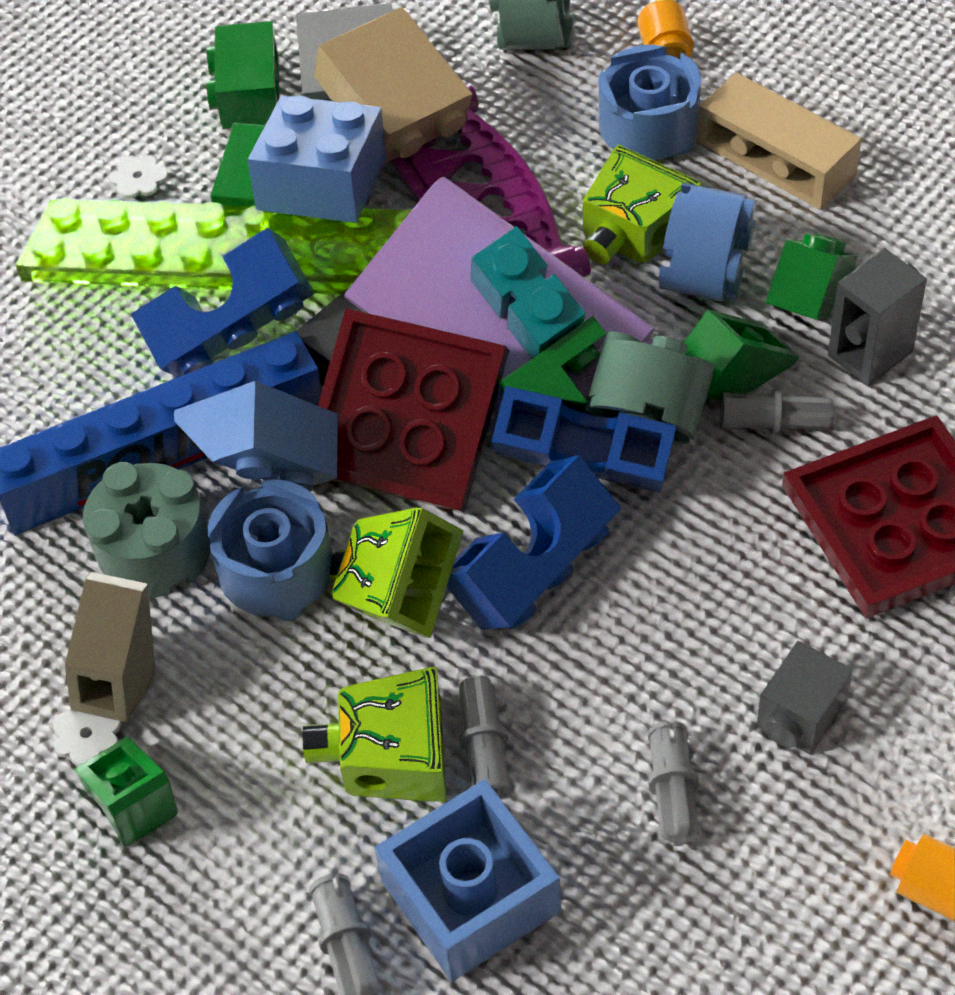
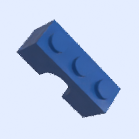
[131,227,315,377]
[492,386,676,493]
[446,455,622,630]

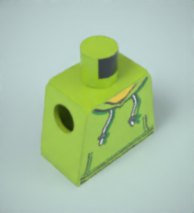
[583,144,702,265]
[330,508,464,638]
[302,667,447,802]

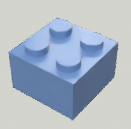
[248,95,386,223]
[374,779,561,983]

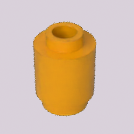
[638,0,694,59]
[889,833,955,922]

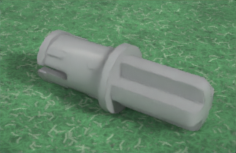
[720,389,835,434]
[459,675,511,799]
[648,721,699,846]
[309,873,380,995]

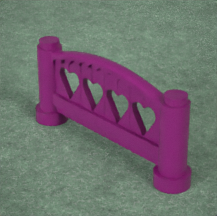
[391,83,591,277]

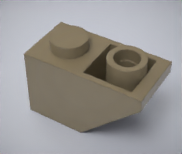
[65,571,156,722]

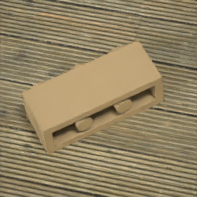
[697,72,862,210]

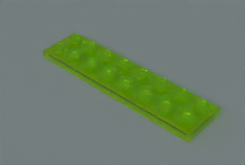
[15,198,412,294]

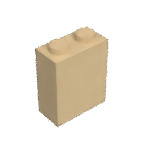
[314,6,472,164]

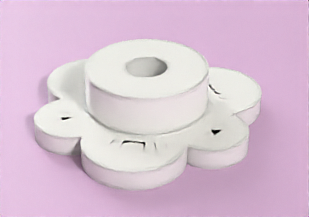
[109,155,168,199]
[53,711,121,767]

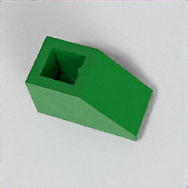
[765,233,858,320]

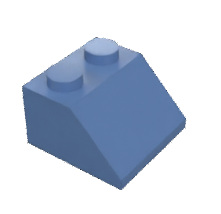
[174,381,338,492]

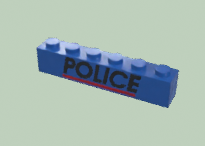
[0,331,322,536]

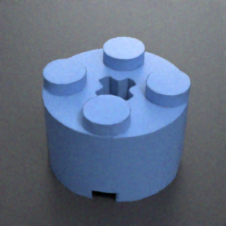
[599,45,701,160]
[659,183,756,302]
[208,479,333,621]

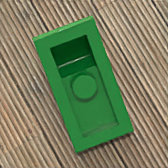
[499,316,607,413]
[74,736,178,847]

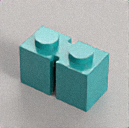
[470,226,586,359]

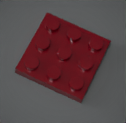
[318,308,510,514]
[782,415,955,619]

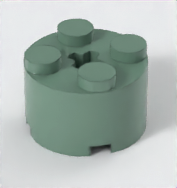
[489,0,576,50]
[585,331,715,444]
[83,462,211,598]

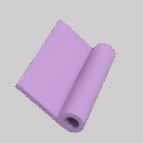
[344,177,655,414]

